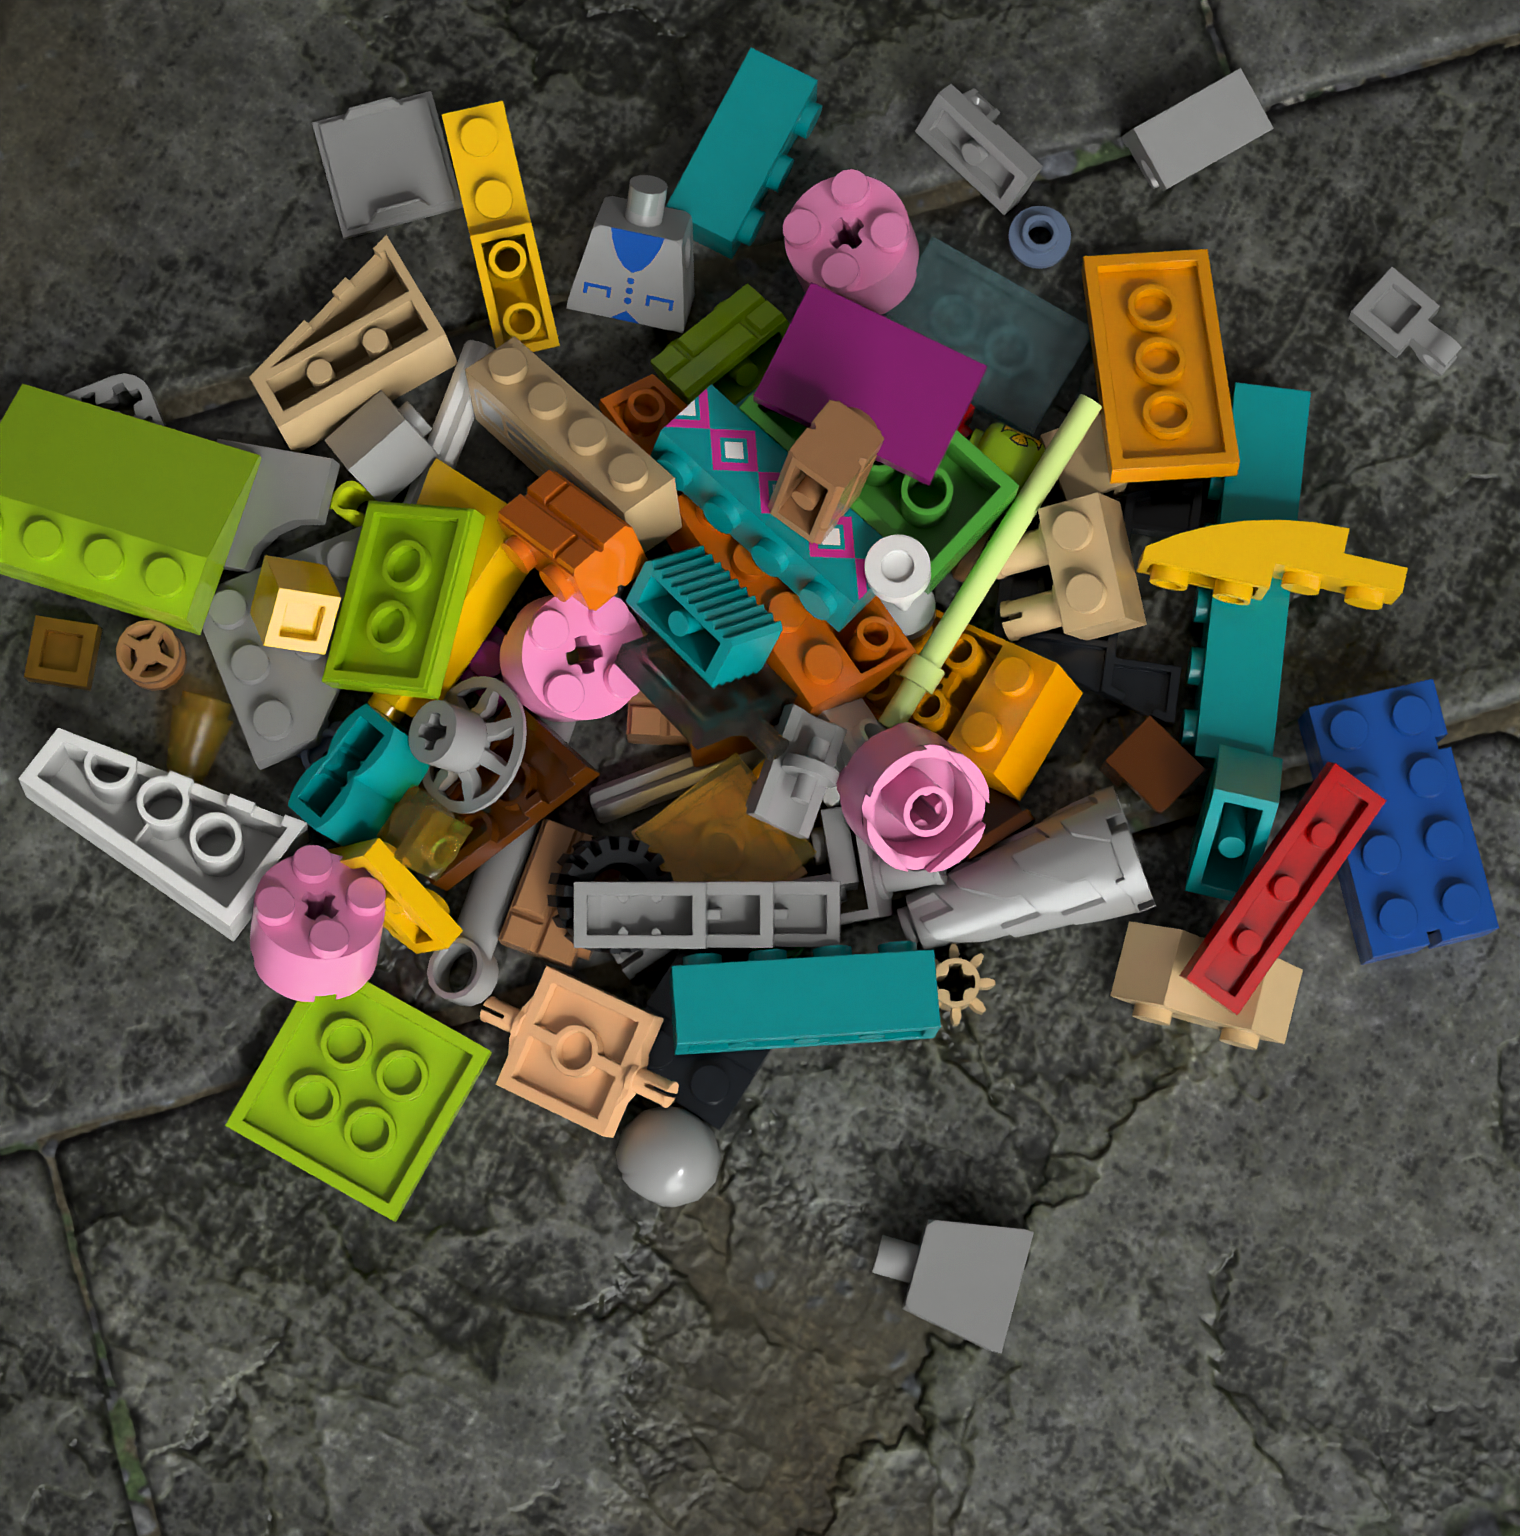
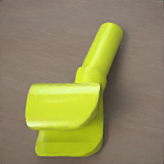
[329,480,377,528]

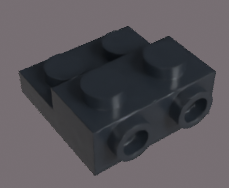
[645,949,773,1131]

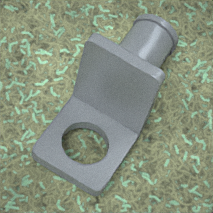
[841,835,947,925]

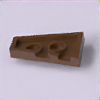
[397,704,600,891]

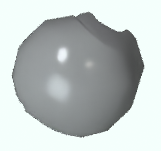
[616,1105,721,1207]

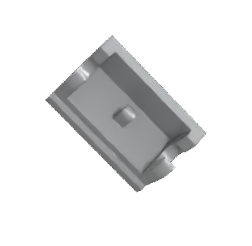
[1121,68,1274,191]

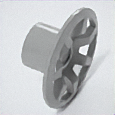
[409,676,527,814]

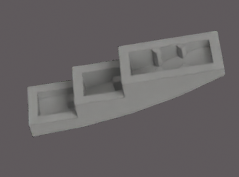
[574,881,841,949]

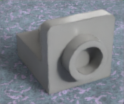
[793,807,859,903]

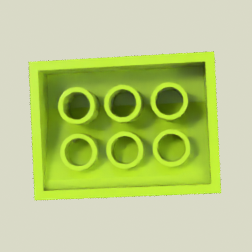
[0,383,262,635]

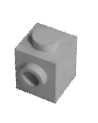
[325,390,440,502]

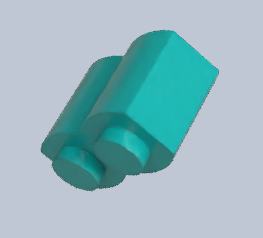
[288,704,430,847]

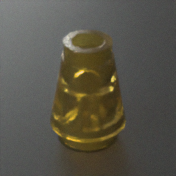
[166,690,234,785]

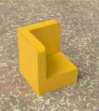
[250,555,341,655]

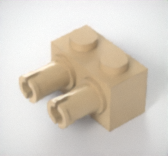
[987,492,1147,642]

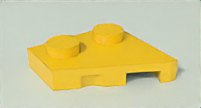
[328,838,463,954]

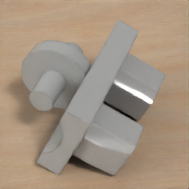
[745,704,847,839]

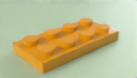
[1081,249,1240,484]

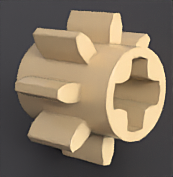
[935,944,996,1026]

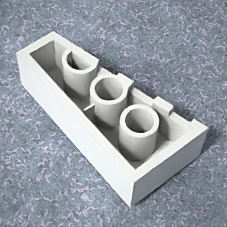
[18,728,310,942]

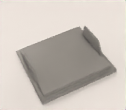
[312,91,463,239]

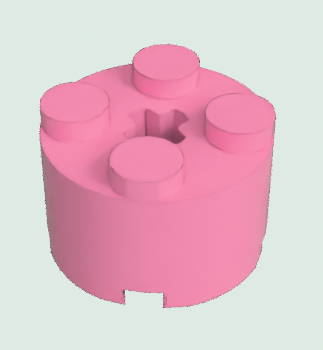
[782,169,919,315]
[500,595,646,722]
[837,722,989,873]
[250,845,386,1002]

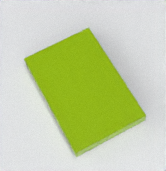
[321,500,486,700]

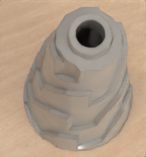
[897,785,1156,950]

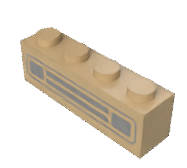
[465,336,682,553]

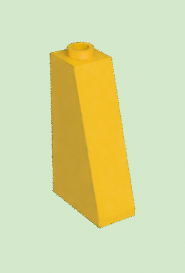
[367,458,529,723]

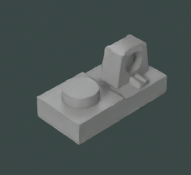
[915,84,1043,215]

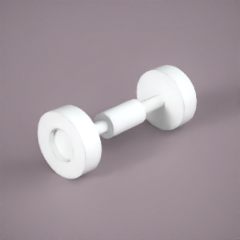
[864,535,936,640]

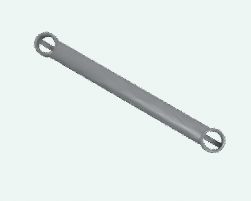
[427,584,625,1007]

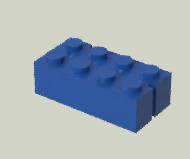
[1297,679,1499,965]

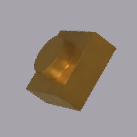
[24,615,102,691]

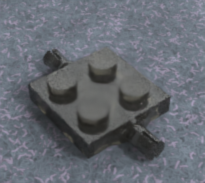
[615,606,797,761]

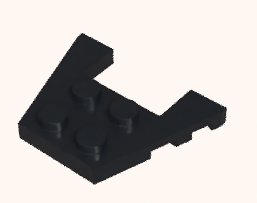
[992,481,1205,727]

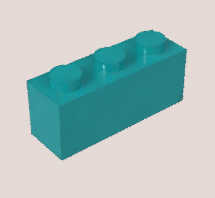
[666,47,823,259]

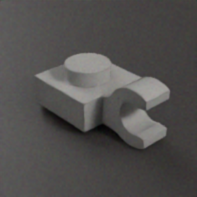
[1348,267,1462,377]

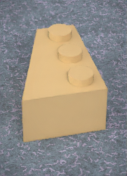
[249,235,457,453]

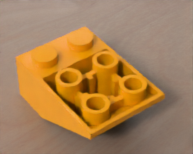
[862,609,1083,801]

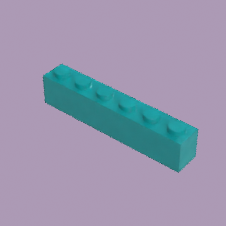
[1179,382,1311,768]

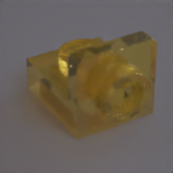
[377,784,473,881]

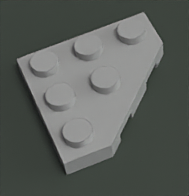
[203,526,362,770]

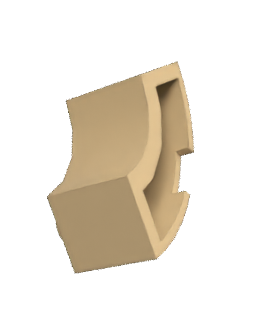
[1110,921,1303,1050]

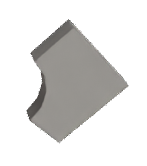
[217,439,340,573]

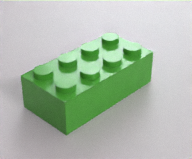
[739,387,1019,595]

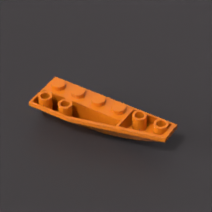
[598,374,916,717]

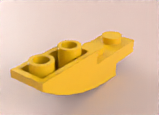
[442,101,560,352]
[1136,520,1408,610]

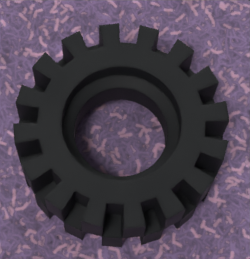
[547,836,673,954]

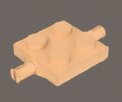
[480,966,679,1138]

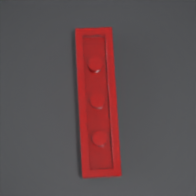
[1179,762,1387,1015]

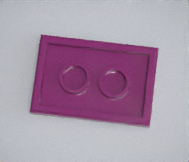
[754,282,987,486]

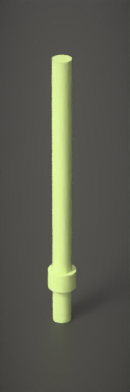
[878,394,1102,729]

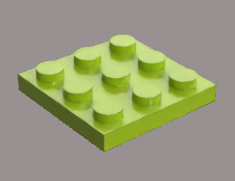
[225,981,492,1222]

